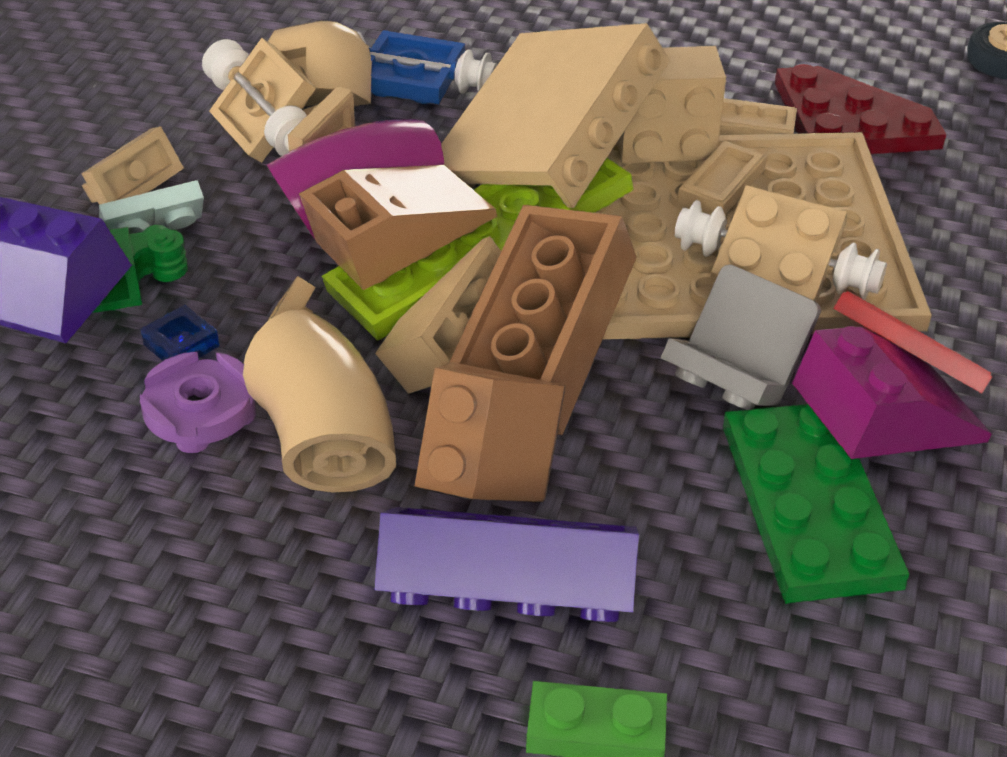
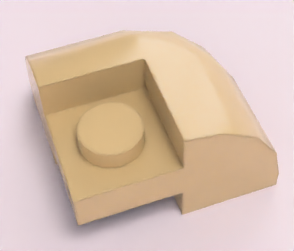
[268,21,372,106]

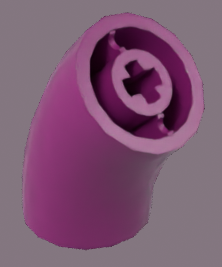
[267,119,444,246]

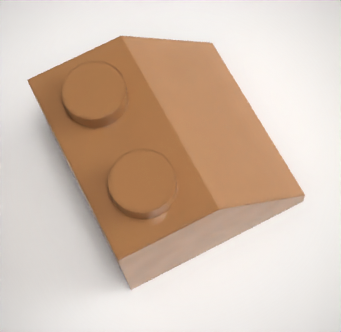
[414,362,566,502]

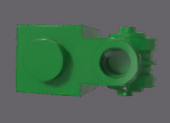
[92,225,188,313]

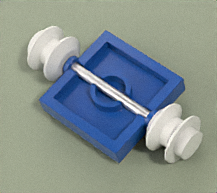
[357,30,498,104]

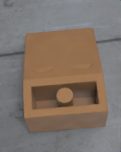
[299,165,497,290]

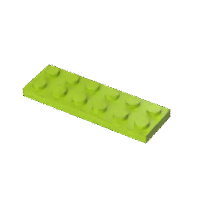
[322,158,634,341]

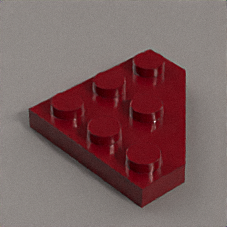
[775,64,947,154]

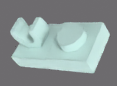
[99,180,204,234]

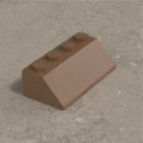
[449,205,637,435]

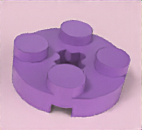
[140,352,256,453]

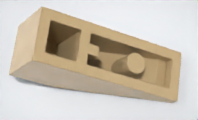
[375,236,501,394]

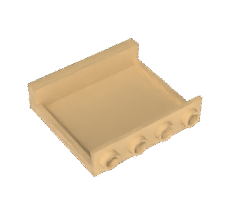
[441,23,670,208]

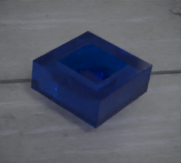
[140,305,220,361]

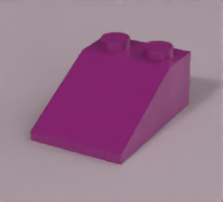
[792,326,992,459]

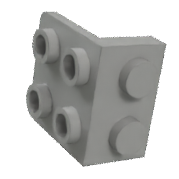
[661,265,821,410]

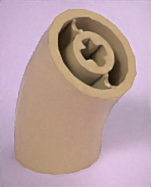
[243,309,396,493]

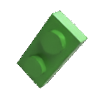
[526,681,667,757]

